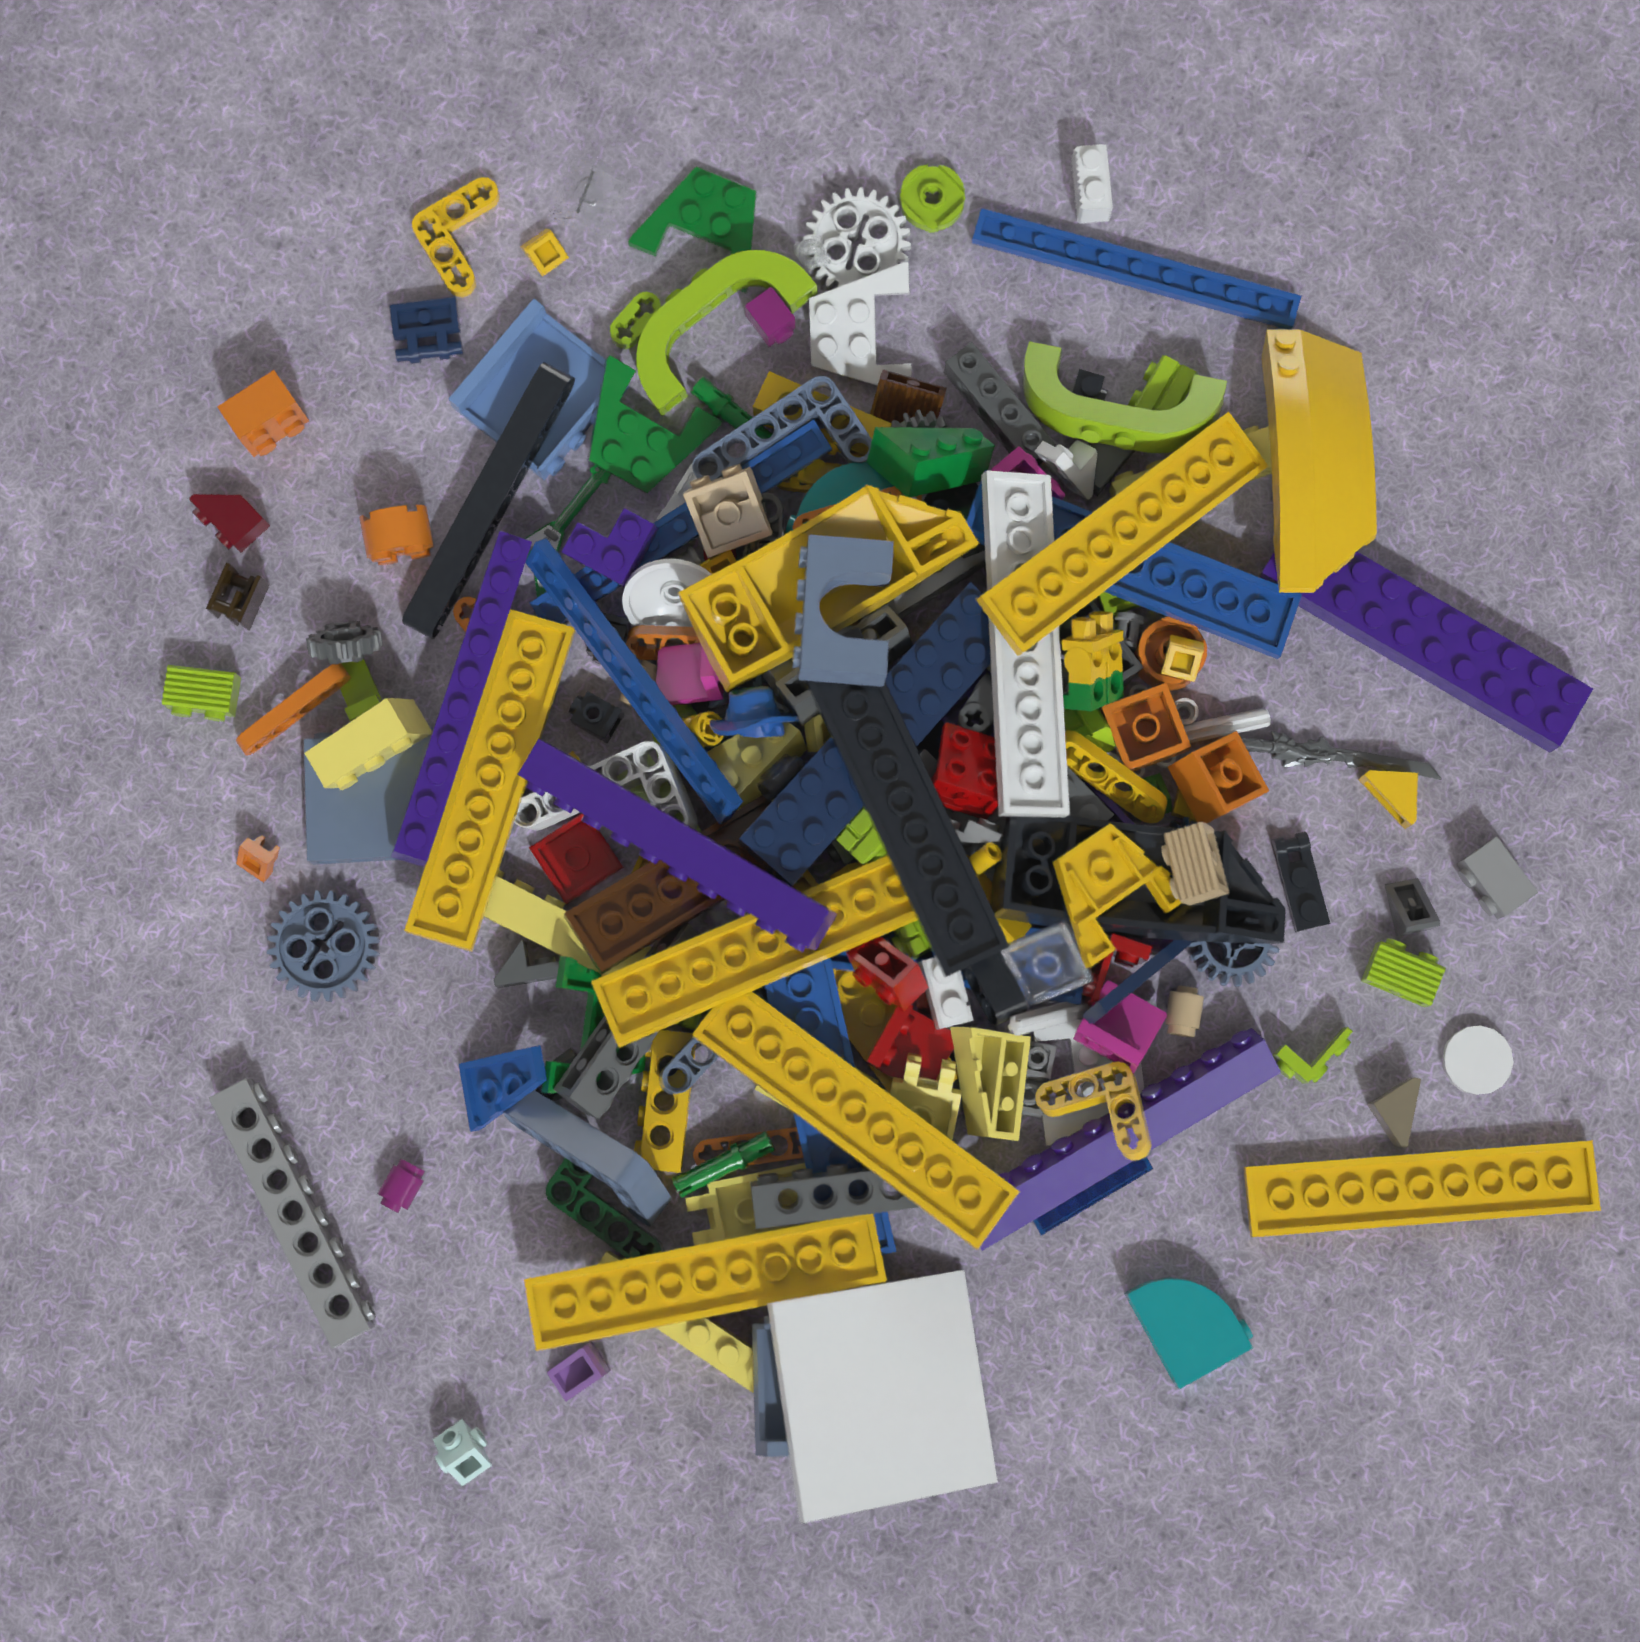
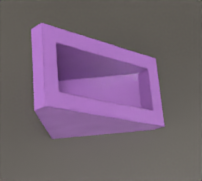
[546,1341,611,1402]

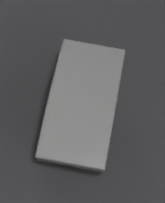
[950,817,1003,844]
[1022,1041,1057,1119]

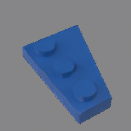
[459,1045,547,1132]

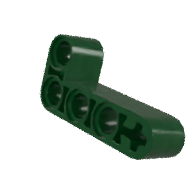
[545,1158,664,1259]

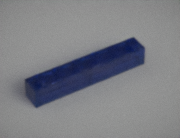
[1032,1157,1153,1236]

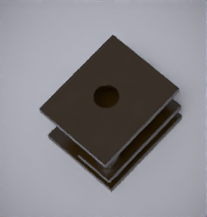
[206,563,270,631]

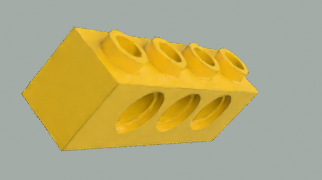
[752,371,892,458]
[634,1030,696,1173]

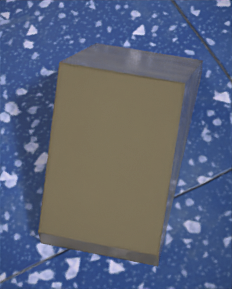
[1367,1077,1421,1148]

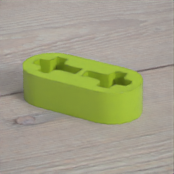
[610,292,661,349]

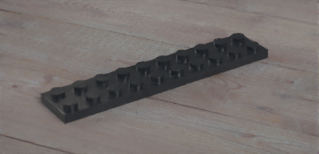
[805,627,1010,978]

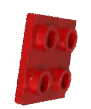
[931,722,998,820]
[1082,933,1152,1006]
[866,1005,954,1080]

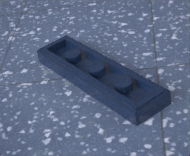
[1082,940,1191,1024]

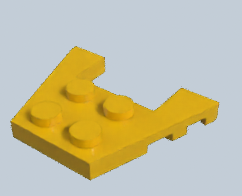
[1053,823,1182,969]

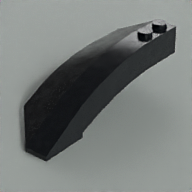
[990,815,1286,944]

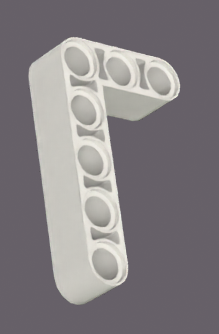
[514,741,698,831]

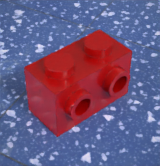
[846,936,929,1011]

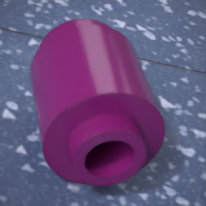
[377,1159,425,1213]

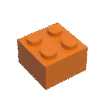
[217,370,309,457]
[1101,682,1191,772]
[1168,731,1269,824]

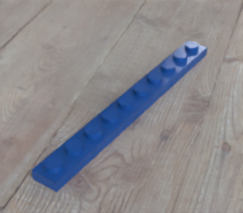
[972,208,1302,329]
[530,420,832,624]
[525,538,743,824]

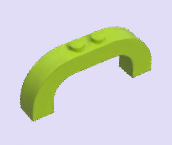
[636,250,818,416]
[1023,341,1227,453]

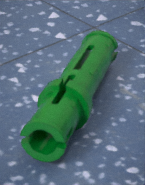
[691,376,773,439]
[672,1131,775,1198]

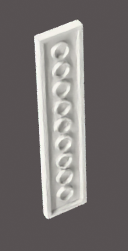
[981,471,1070,817]

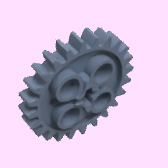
[266,890,380,1002]

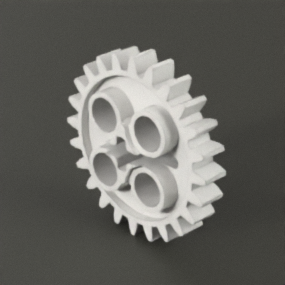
[803,187,911,290]

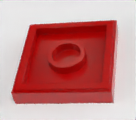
[529,813,624,905]

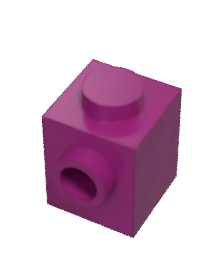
[744,286,796,347]

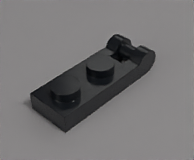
[1272,831,1331,933]

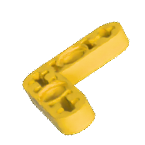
[412,177,500,297]
[1035,1062,1151,1161]

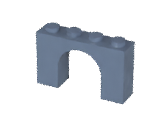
[792,534,894,687]

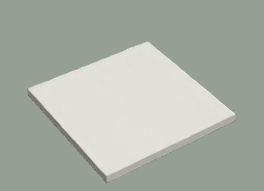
[767,1270,998,1523]

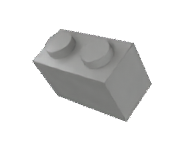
[1457,837,1539,919]

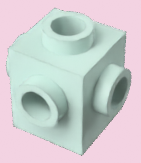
[433,1419,492,1486]

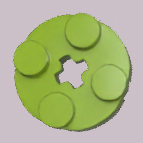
[899,164,965,233]

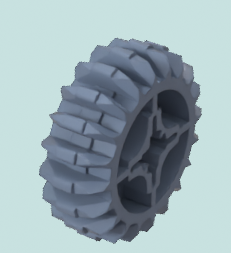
[1187,941,1280,987]

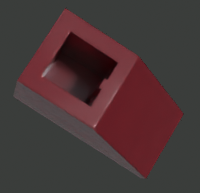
[189,494,270,553]

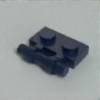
[389,297,463,364]

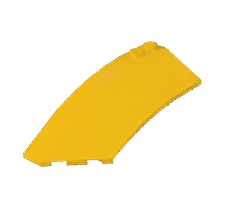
[1261,329,1377,593]

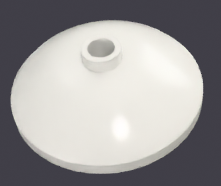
[622,559,712,644]

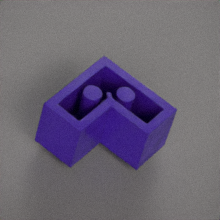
[562,508,659,587]

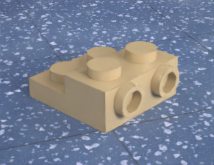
[683,464,773,558]

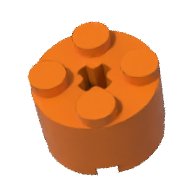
[359,505,434,565]
[1134,617,1207,691]

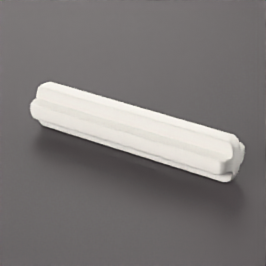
[1184,708,1270,743]
[1008,999,1089,1036]

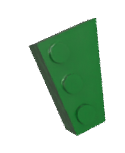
[866,427,995,498]

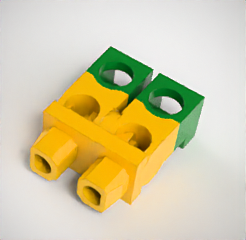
[1062,611,1124,711]

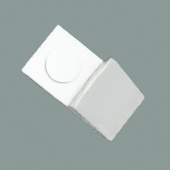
[1035,440,1097,500]

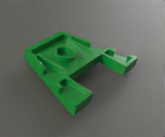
[628,167,757,294]
[587,355,723,493]
[541,956,646,1093]

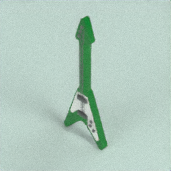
[524,465,611,598]

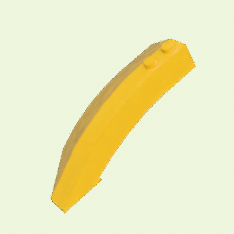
[678,485,979,692]

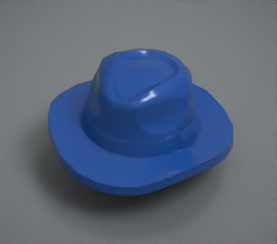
[709,686,799,738]

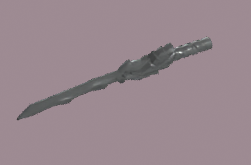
[1241,731,1442,780]

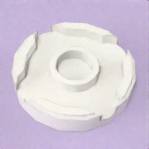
[1442,1025,1513,1095]

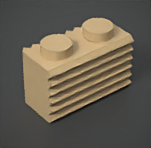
[1162,822,1229,906]

